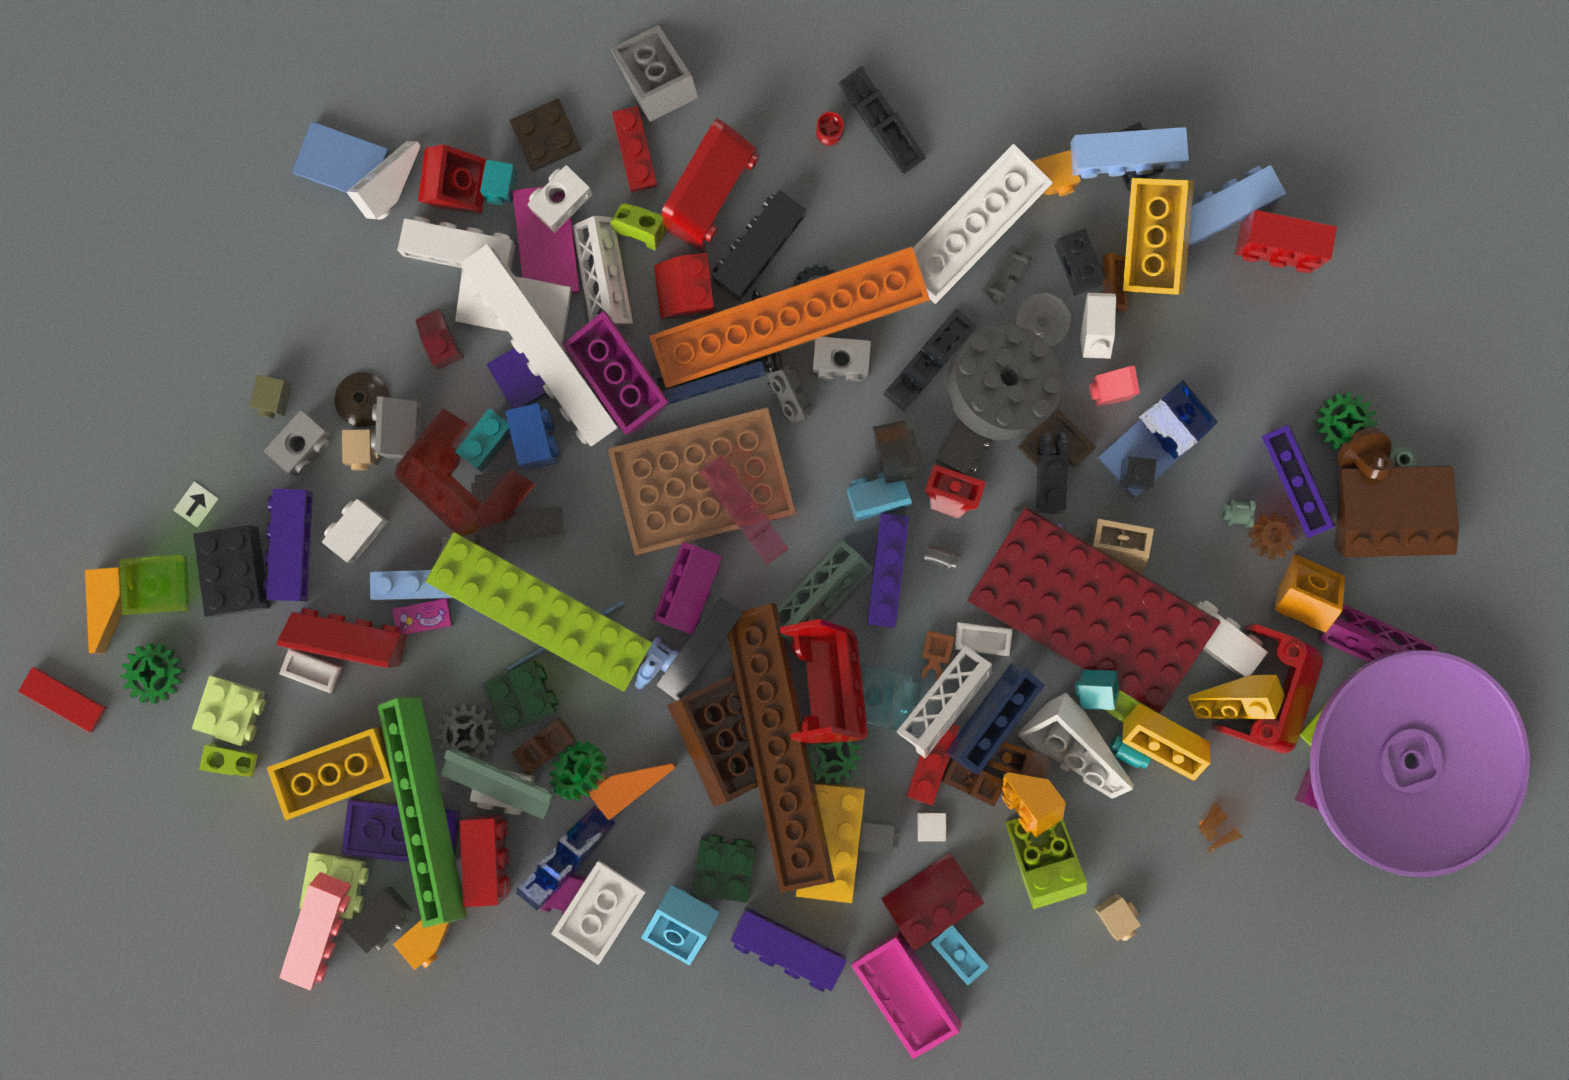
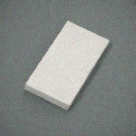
[455,268,572,342]

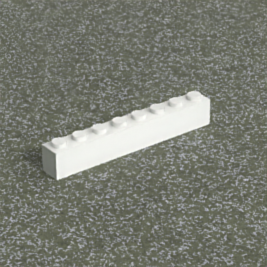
[460,244,620,447]

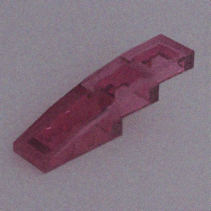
[699,456,788,565]

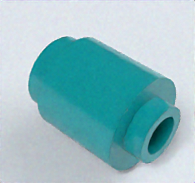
[1110,733,1152,769]

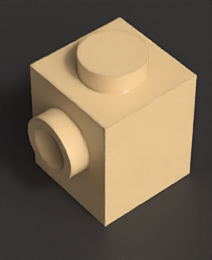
[342,429,380,471]
[1094,894,1141,941]

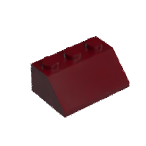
[881,852,984,951]

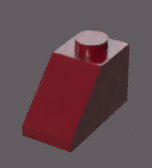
[415,308,463,370]

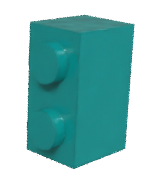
[455,408,511,472]

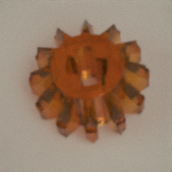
[1248,512,1298,560]

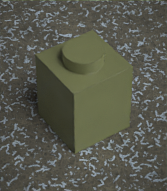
[249,375,292,419]

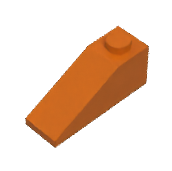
[590,762,677,820]

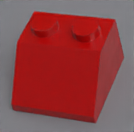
[418,144,489,213]
[654,253,715,320]

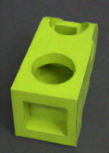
[610,203,666,251]
[199,743,258,777]

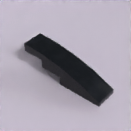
[838,66,926,174]
[883,308,977,412]
[656,596,743,701]

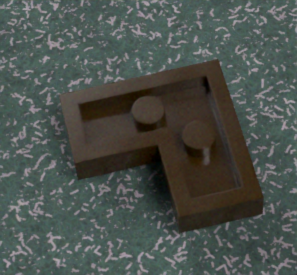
[1017,408,1096,467]

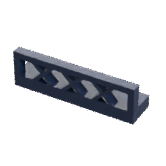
[651,358,765,406]

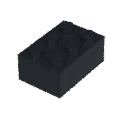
[193,525,270,617]

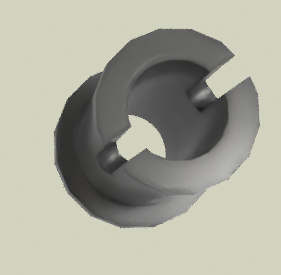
[923,544,960,571]

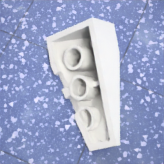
[1018,693,1134,799]

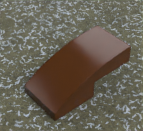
[512,717,577,775]
[941,757,1003,807]

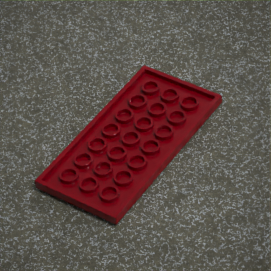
[967,507,1220,713]

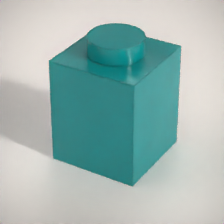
[480,160,517,205]
[1075,670,1119,710]

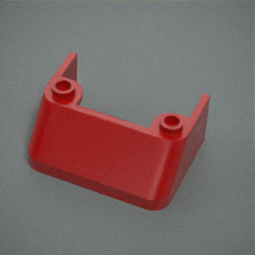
[661,118,759,253]
[780,619,868,744]
[1211,624,1323,753]

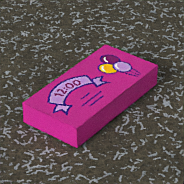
[392,599,453,634]

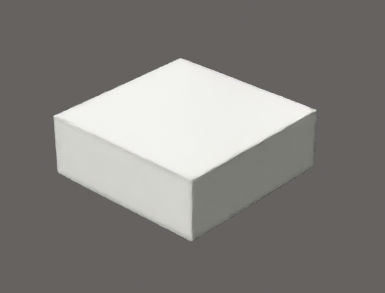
[917,812,946,842]

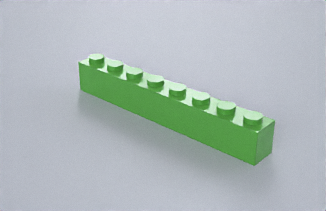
[377,697,467,928]

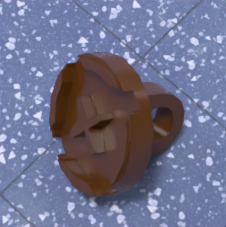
[1337,428,1393,480]

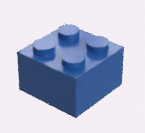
[505,403,561,471]

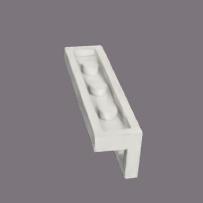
[572,216,633,326]
[897,646,992,758]

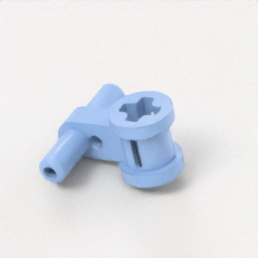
[635,636,679,689]

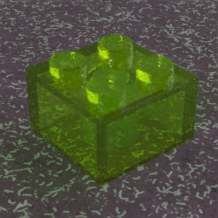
[120,555,190,615]

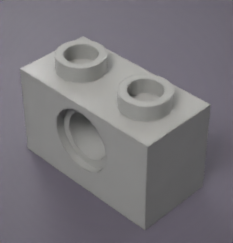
[813,337,871,381]
[264,410,332,476]

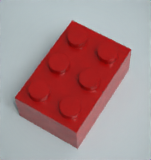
[1234,210,1337,273]
[460,813,511,907]

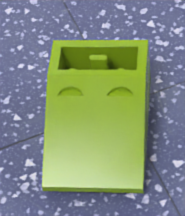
[1005,818,1087,909]

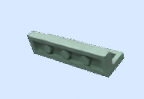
[777,540,873,644]
[440,748,556,820]

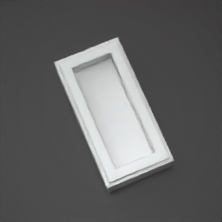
[953,622,1012,656]
[279,648,343,693]

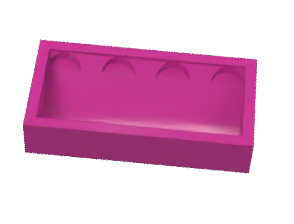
[851,931,962,1059]

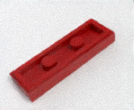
[18,667,107,733]

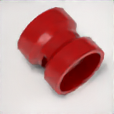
[816,112,844,146]

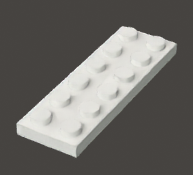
[913,143,1053,304]

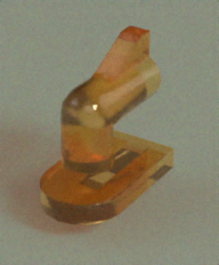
[1199,803,1243,853]

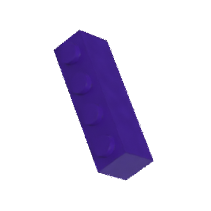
[1261,425,1336,538]
[263,489,313,602]
[866,513,909,628]
[730,907,847,992]

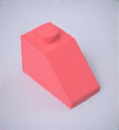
[1089,366,1140,406]

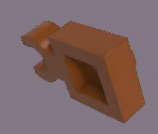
[921,631,955,681]

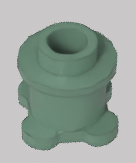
[1389,446,1417,467]
[1221,498,1256,528]

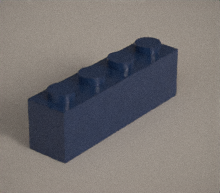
[945,664,1045,775]

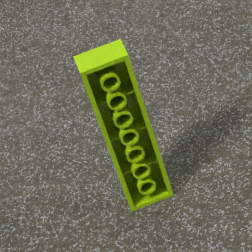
[425,531,652,692]

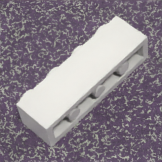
[397,216,516,270]

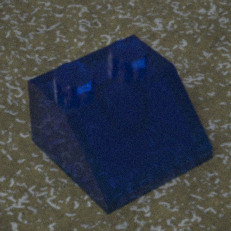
[1139,380,1218,460]

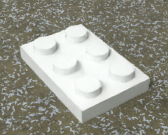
[551,860,646,965]

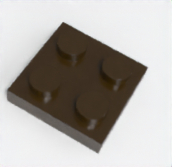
[509,98,582,172]

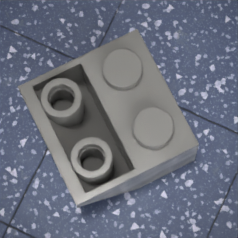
[371,397,422,460]

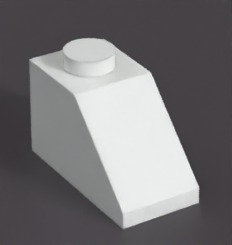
[1080,293,1116,359]

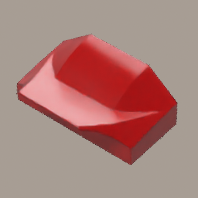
[924,464,986,519]

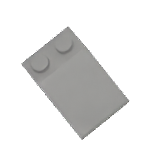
[610,25,698,122]

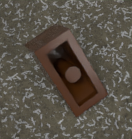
[986,741,1052,779]

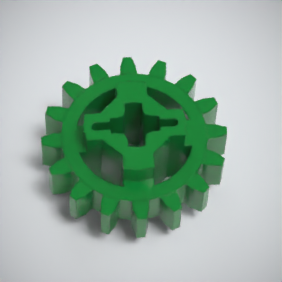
[1314,392,1378,450]
[120,643,185,704]
[549,741,608,801]
[807,741,861,785]

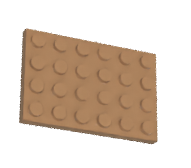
[608,407,796,556]

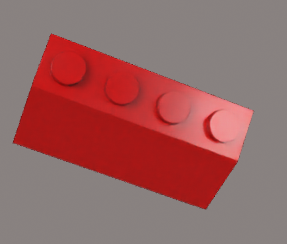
[276,608,407,668]

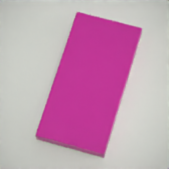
[512,186,580,294]

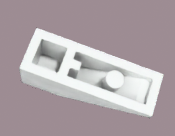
[347,141,421,220]

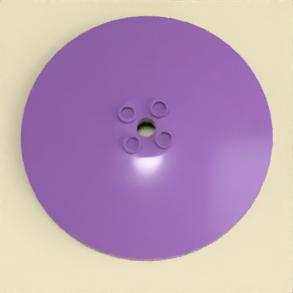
[1310,650,1530,877]

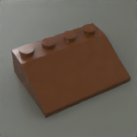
[1335,465,1459,557]
[667,673,758,807]

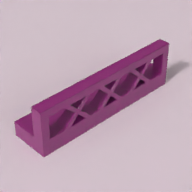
[1319,604,1437,662]

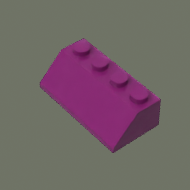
[562,311,669,435]

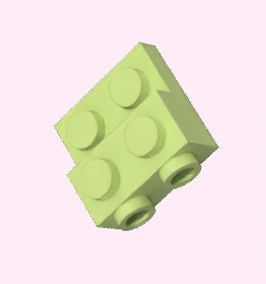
[192,675,266,746]
[299,851,369,919]

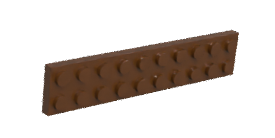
[727,603,835,893]

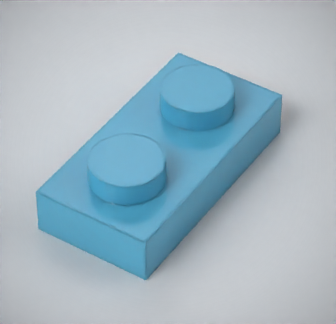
[930,925,988,986]

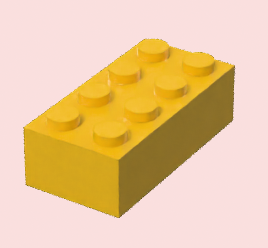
[1123,178,1194,295]
[267,727,393,821]
[796,782,865,903]

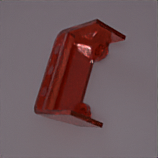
[395,408,536,536]

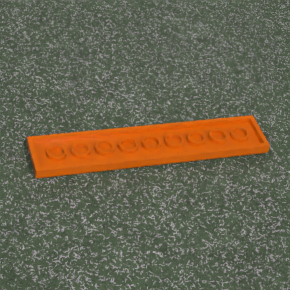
[649,247,930,389]

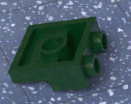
[483,661,559,734]
[692,834,756,903]

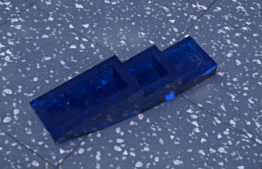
[516,806,615,911]

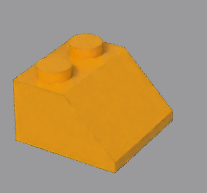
[1275,554,1345,633]

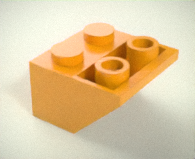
[1002,772,1066,837]

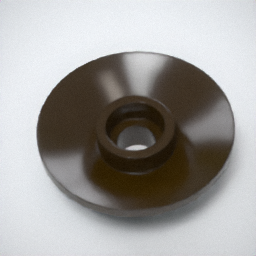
[334,372,390,427]

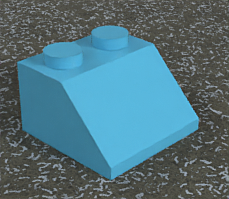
[847,470,912,521]
[641,885,720,965]

